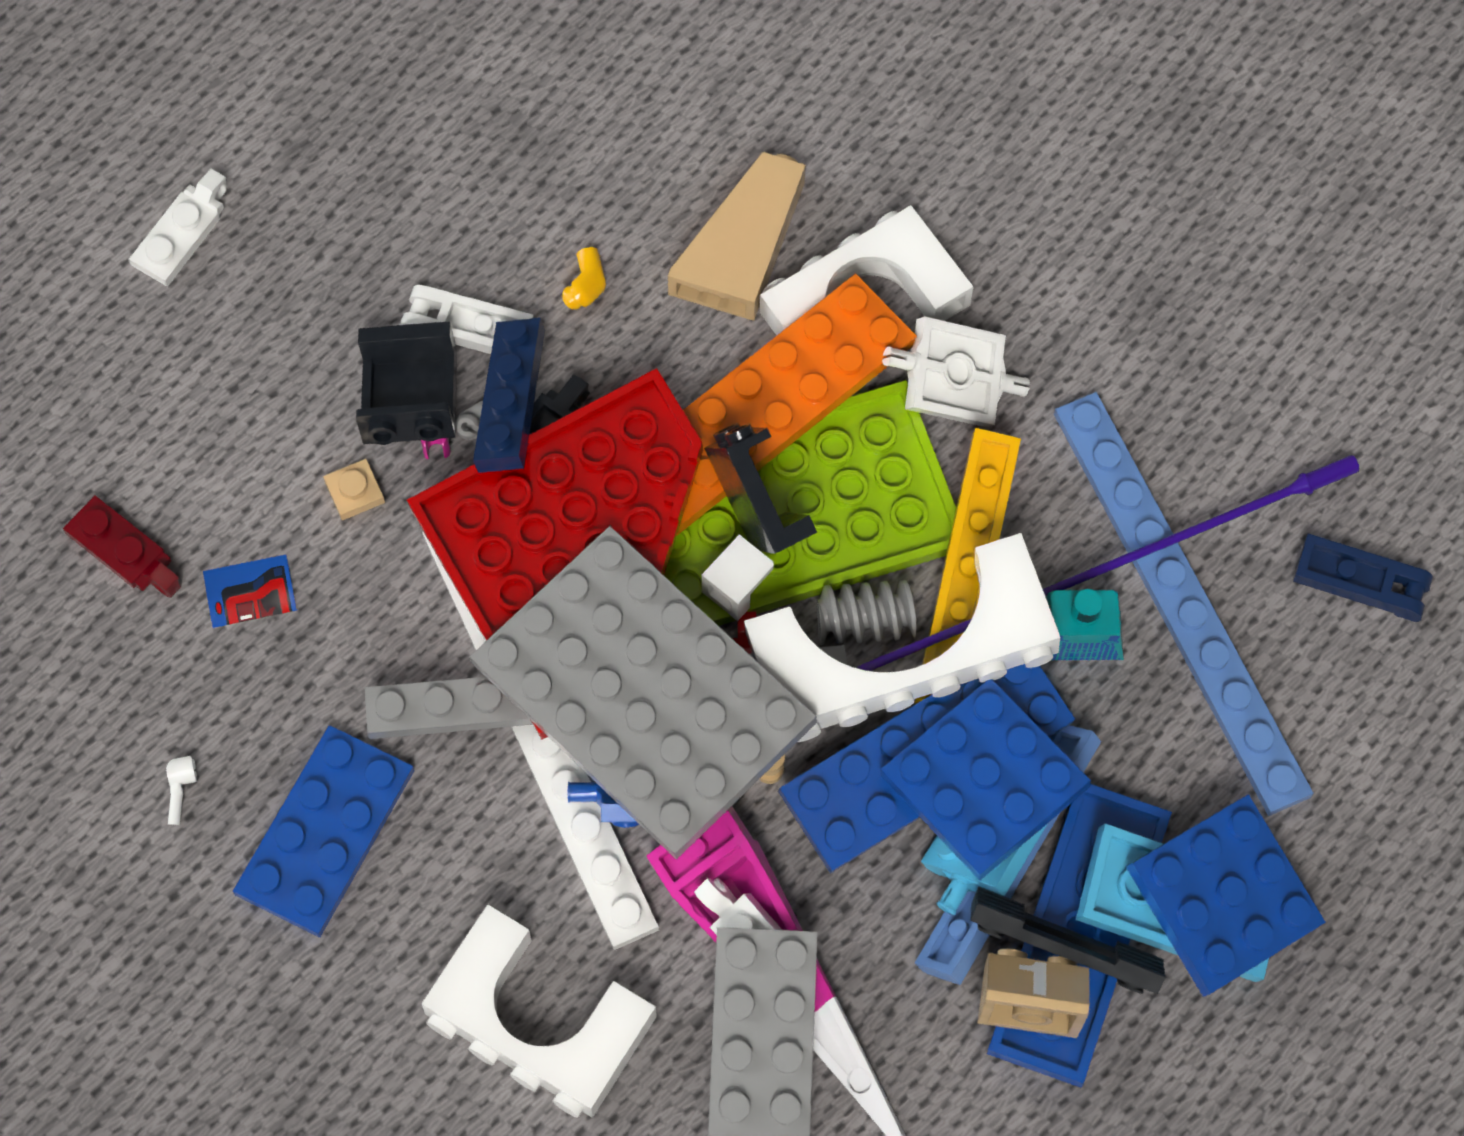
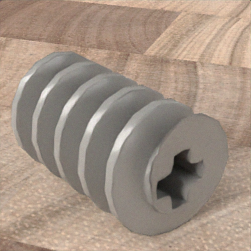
[816,580,916,646]

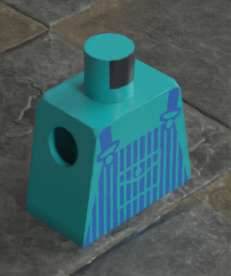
[1045,589,1124,660]

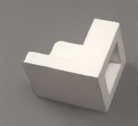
[702,535,774,621]

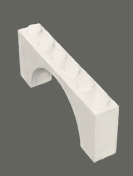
[744,533,1060,742]

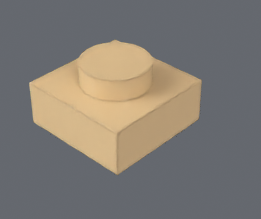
[323,459,385,521]

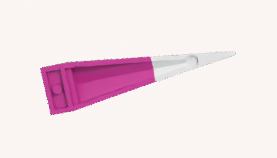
[646,806,906,1136]

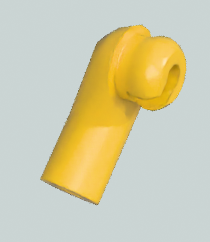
[562,247,606,310]

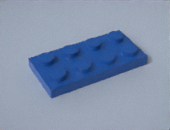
[233,725,415,938]

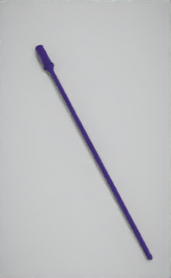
[857,455,1359,671]

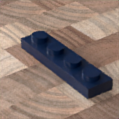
[473,318,545,473]

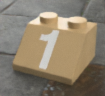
[978,949,1090,1038]

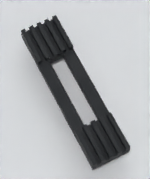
[970,887,1166,994]

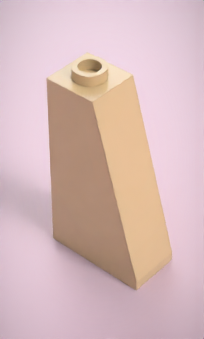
[668,152,806,321]

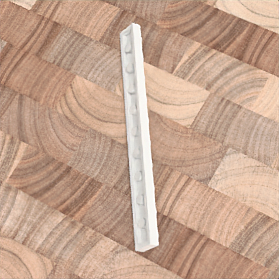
[422,532,659,950]

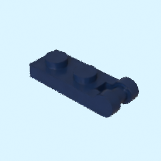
[1293,534,1433,622]

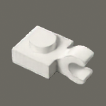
[694,878,782,935]

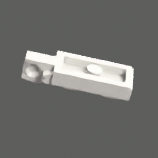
[129,169,227,287]

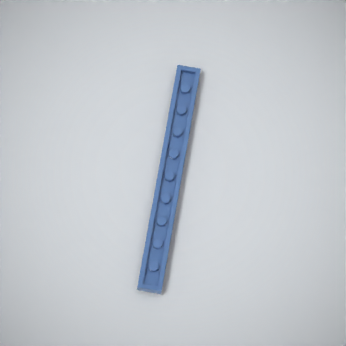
[1054,392,1313,816]

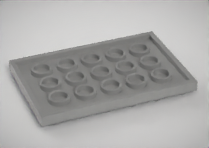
[469,526,817,860]

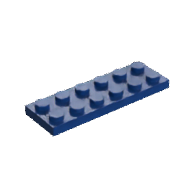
[778,664,1075,874]
[987,784,1172,1088]

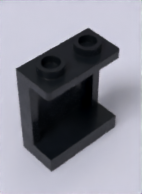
[356,321,457,445]
[704,423,817,554]

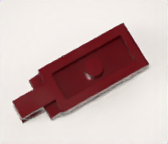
[63,495,181,598]

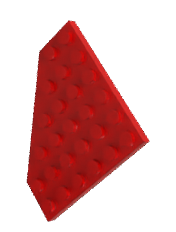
[407,368,703,740]

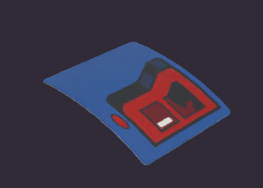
[203,554,297,628]

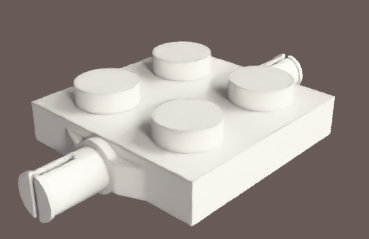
[882,317,1030,427]

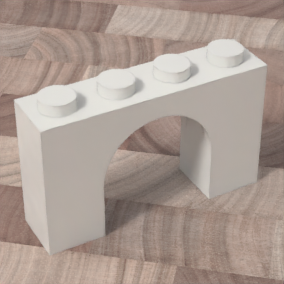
[760,205,973,336]
[422,904,657,1118]

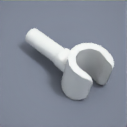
[166,756,198,825]

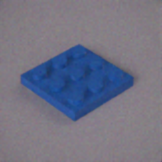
[881,679,1091,881]
[1126,794,1326,997]

